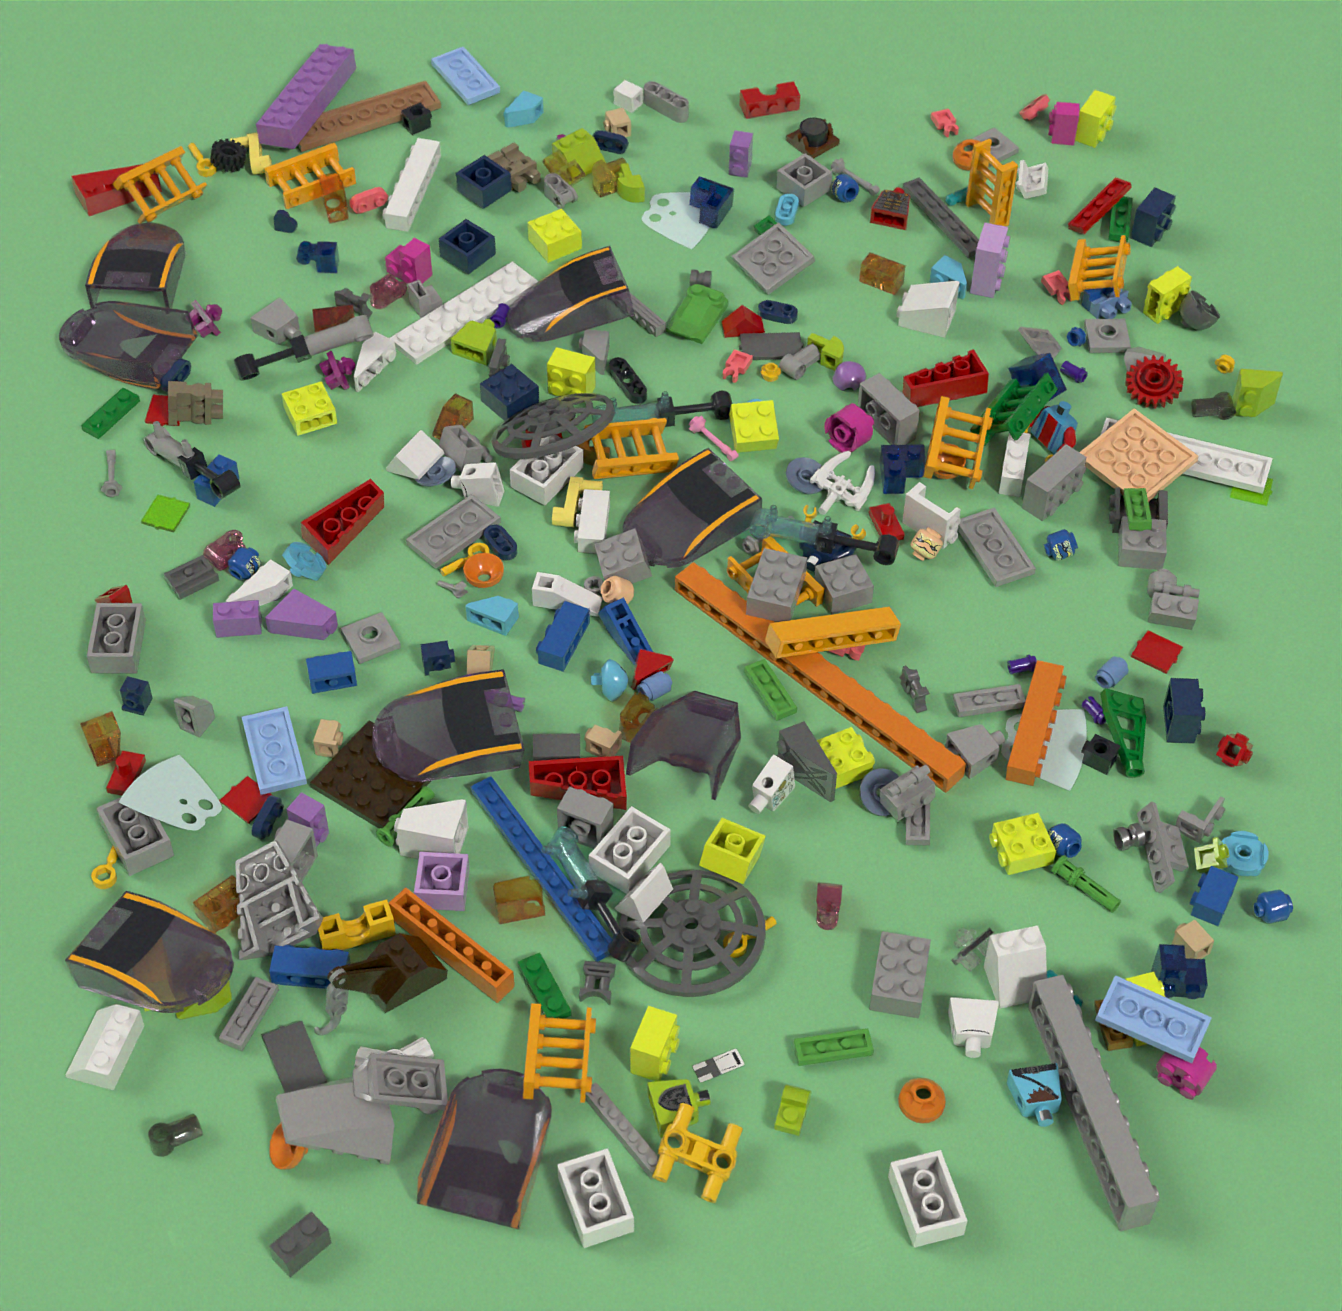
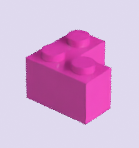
[1048,102,1079,145]
[385,238,432,284]

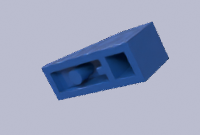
[598,597,653,666]

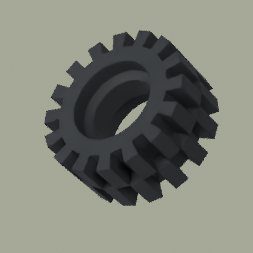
[210,139,247,172]

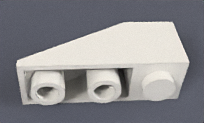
[354,331,396,392]
[226,560,293,606]
[532,572,603,617]

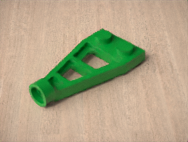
[1100,688,1146,778]

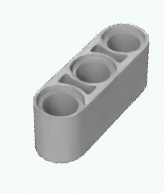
[643,81,689,123]

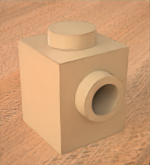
[603,108,631,137]
[1172,920,1214,965]

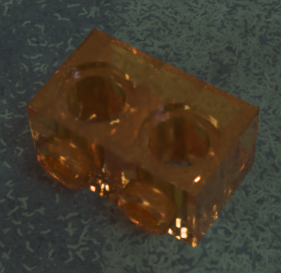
[859,252,905,295]
[193,875,240,934]

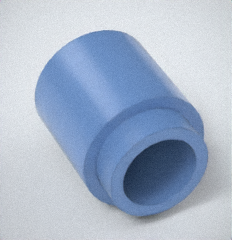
[1095,656,1129,689]
[637,671,672,702]

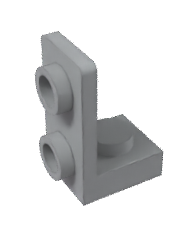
[1175,796,1226,843]

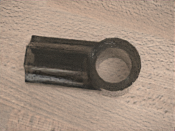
[1191,392,1236,420]
[148,1113,203,1157]

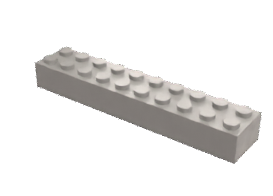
[1028,975,1159,1231]

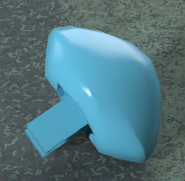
[591,659,628,702]

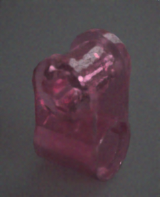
[370,273,407,309]
[203,530,246,571]
[816,882,842,930]

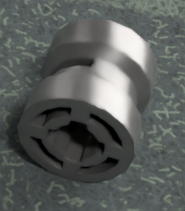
[690,269,712,288]
[1113,822,1145,851]

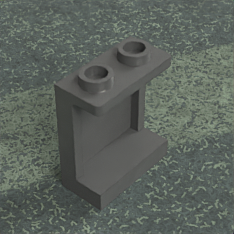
[1109,487,1168,533]

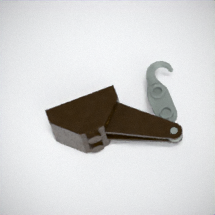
[314,933,448,1035]

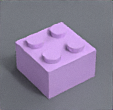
[414,852,470,911]

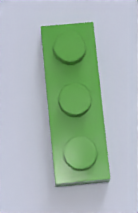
[1123,488,1152,531]
[744,659,797,721]
[793,1028,874,1066]

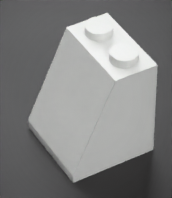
[896,281,960,338]
[394,799,469,859]
[984,926,1047,1009]

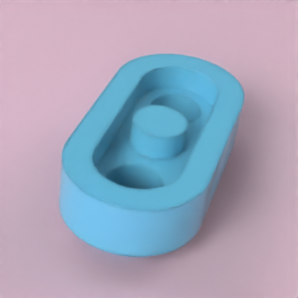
[775,194,799,226]

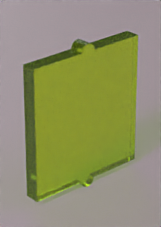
[1230,478,1273,506]
[141,494,190,533]

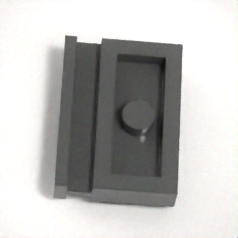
[489,338,510,377]
[164,555,219,600]

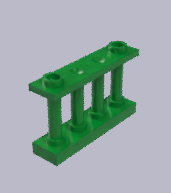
[970,373,1058,446]

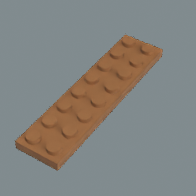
[297,80,441,152]

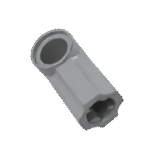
[779,344,821,380]

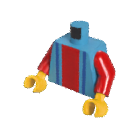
[1024,401,1078,463]

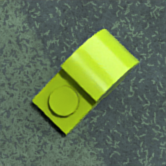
[618,163,645,203]
[807,333,844,371]
[774,1084,811,1136]

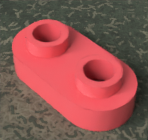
[1019,94,1050,121]
[349,187,388,214]

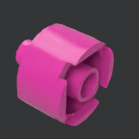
[824,403,874,453]
[1156,1047,1217,1100]

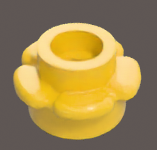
[1215,355,1235,374]
[761,363,781,382]

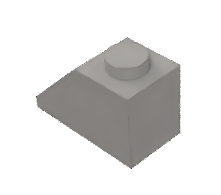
[579,329,609,375]
[174,696,215,738]

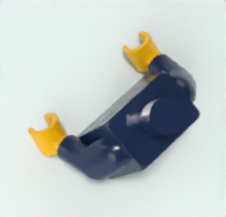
[798,505,866,572]

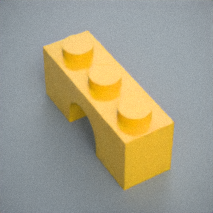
[317,899,396,950]

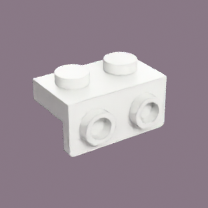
[1016,160,1048,199]

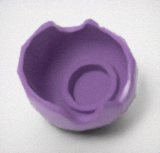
[833,361,867,391]

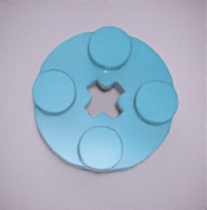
[282,542,327,581]
[1222,831,1269,876]

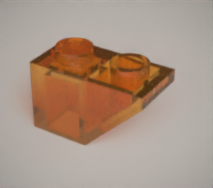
[432,393,474,440]
[80,711,121,767]

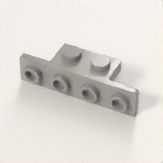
[1137,802,1188,893]

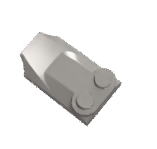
[352,1053,448,1114]

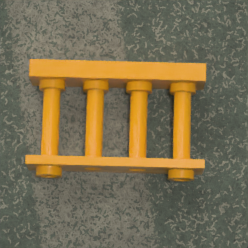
[966,138,1018,227]
[264,143,356,210]
[113,146,207,224]
[1068,235,1131,301]
[923,396,993,489]
[584,418,679,479]
[727,534,824,607]
[523,1003,596,1103]

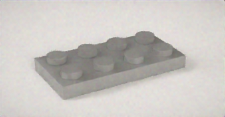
[406,494,501,569]
[958,508,1036,587]

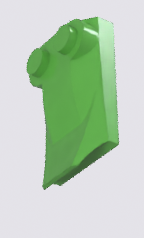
[666,284,728,344]

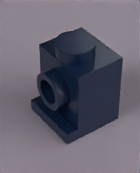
[420,640,455,676]
[120,676,153,716]

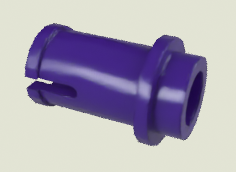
[490,303,510,328]
[1060,360,1088,383]
[1007,654,1037,675]
[1082,696,1107,725]

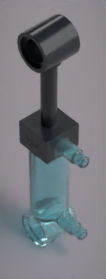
[591,390,733,427]
[749,505,900,566]
[542,826,641,962]

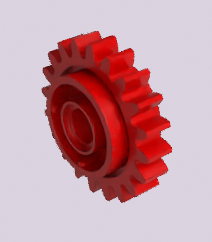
[1125,355,1184,409]

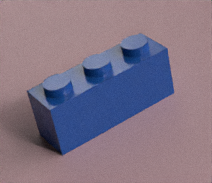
[536,601,590,672]
[269,945,351,989]

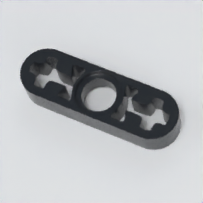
[609,357,647,404]

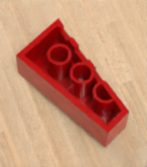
[529,755,627,810]

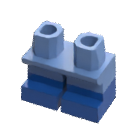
[1082,277,1132,319]

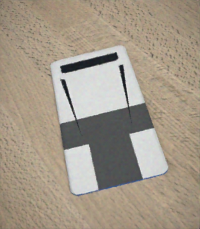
[693,1049,744,1082]

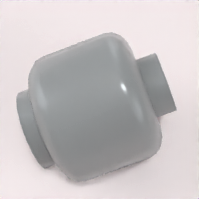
[1147,569,1177,598]

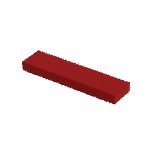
[1068,177,1132,235]

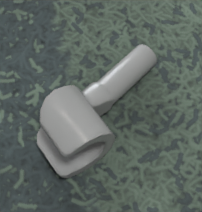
[437,580,468,598]

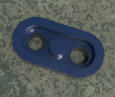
[592,130,629,154]
[758,300,798,324]
[160,358,191,392]
[484,524,518,560]
[252,795,284,840]

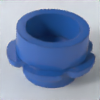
[1067,327,1086,346]

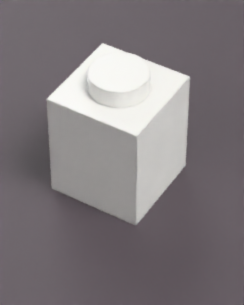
[613,80,643,113]

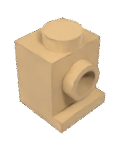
[313,719,343,758]
[584,725,622,757]

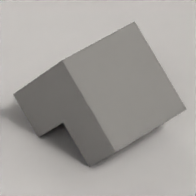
[408,280,443,318]

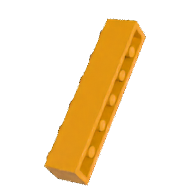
[765,606,901,658]

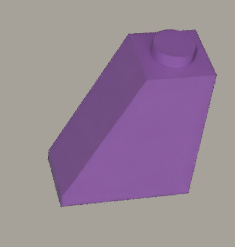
[265,589,338,640]

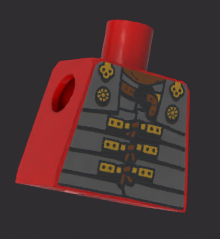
[870,187,910,230]

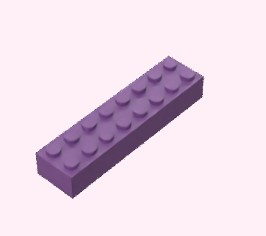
[256,44,357,149]

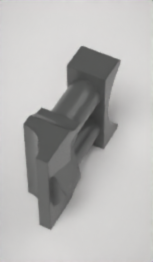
[334,288,373,319]
[899,666,930,713]
[579,961,616,1005]

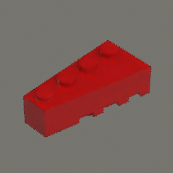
[71,164,162,216]
[902,349,989,407]
[301,478,384,565]

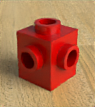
[1216,732,1253,767]

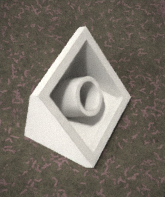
[386,430,444,480]
[614,863,673,923]

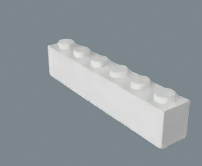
[382,138,441,232]

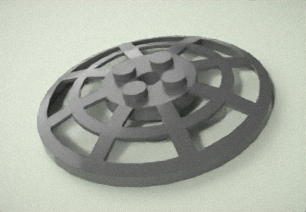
[491,393,615,459]
[619,870,766,997]

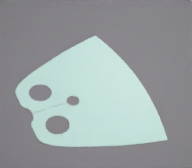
[642,192,719,249]
[1001,709,1087,791]
[119,755,222,831]

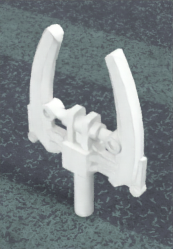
[810,451,875,515]

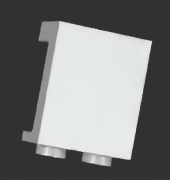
[902,482,961,549]

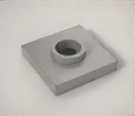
[966,127,1019,167]
[1084,319,1131,353]
[341,612,401,664]

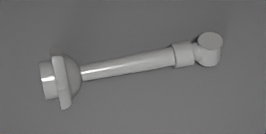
[831,158,880,196]
[101,449,122,497]
[742,516,795,555]

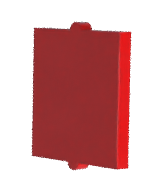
[145,394,181,426]
[1131,630,1183,674]
[219,776,274,824]

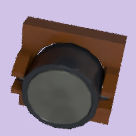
[786,117,840,159]

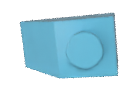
[466,596,519,636]

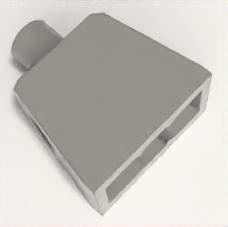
[251,298,301,344]
[945,724,1005,779]

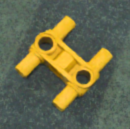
[652,1103,743,1203]

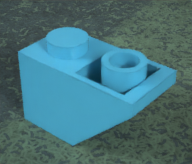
[503,90,544,128]
[930,255,967,300]

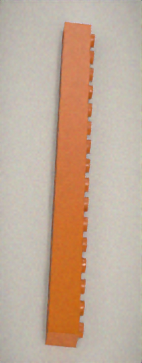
[675,562,966,793]

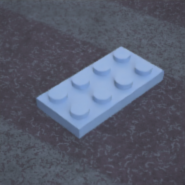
[431,47,500,105]
[242,706,307,795]
[1095,975,1212,1063]

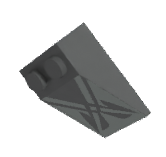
[776,721,837,802]

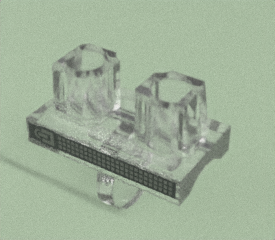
[951,928,994,972]

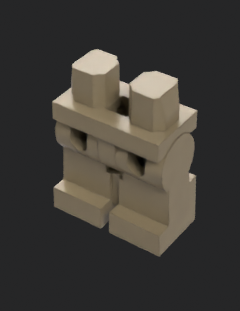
[487,142,541,192]
[168,381,223,425]

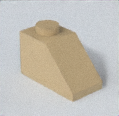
[467,645,495,677]

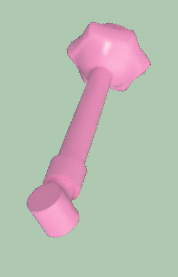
[689,416,739,461]

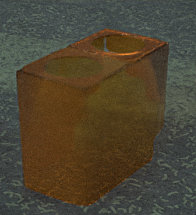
[319,173,349,223]
[619,692,663,747]
[493,876,545,924]

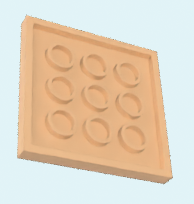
[1079,408,1199,502]

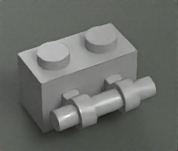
[439,425,493,472]
[1148,581,1200,630]
[880,765,935,821]

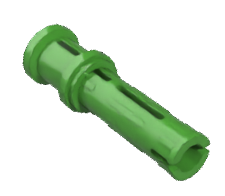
[376,786,435,847]
[1051,855,1121,913]

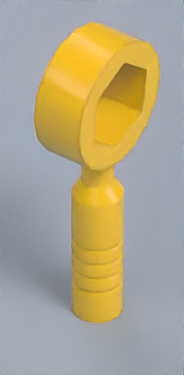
[188,143,217,177]
[440,543,490,577]
[91,846,118,889]
[723,916,777,958]

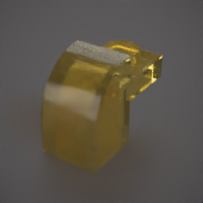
[542,150,586,186]
[592,157,626,198]

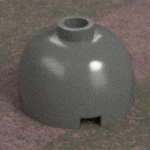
[1179,290,1220,330]

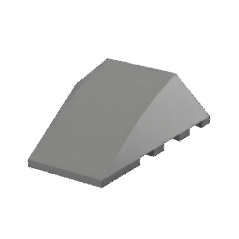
[235,840,323,961]
[276,1076,394,1165]

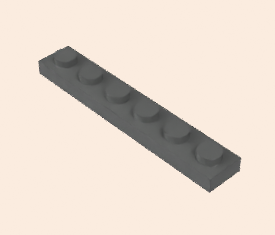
[903,177,979,258]

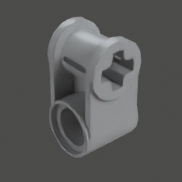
[544,173,578,209]

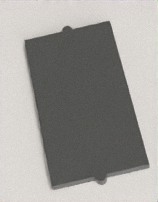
[739,332,803,360]
[262,1021,327,1093]

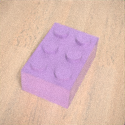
[970,223,1010,298]

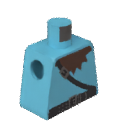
[1007,1063,1061,1127]

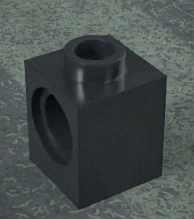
[401,102,432,135]
[1081,734,1120,775]

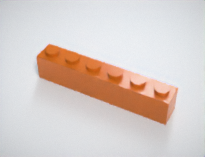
[1006,660,1067,786]
[389,888,515,1003]

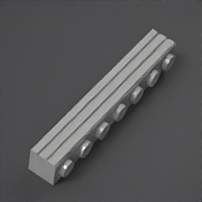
[601,275,666,337]
[585,1082,659,1180]

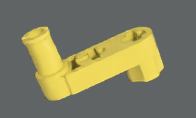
[230,132,272,175]
[552,476,603,528]

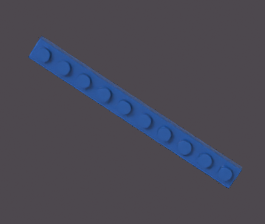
[471,776,612,962]

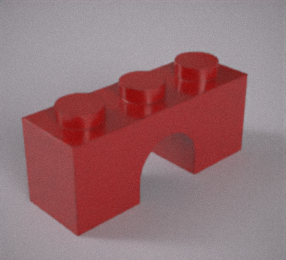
[740,81,800,119]

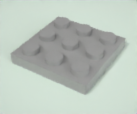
[732,222,815,295]

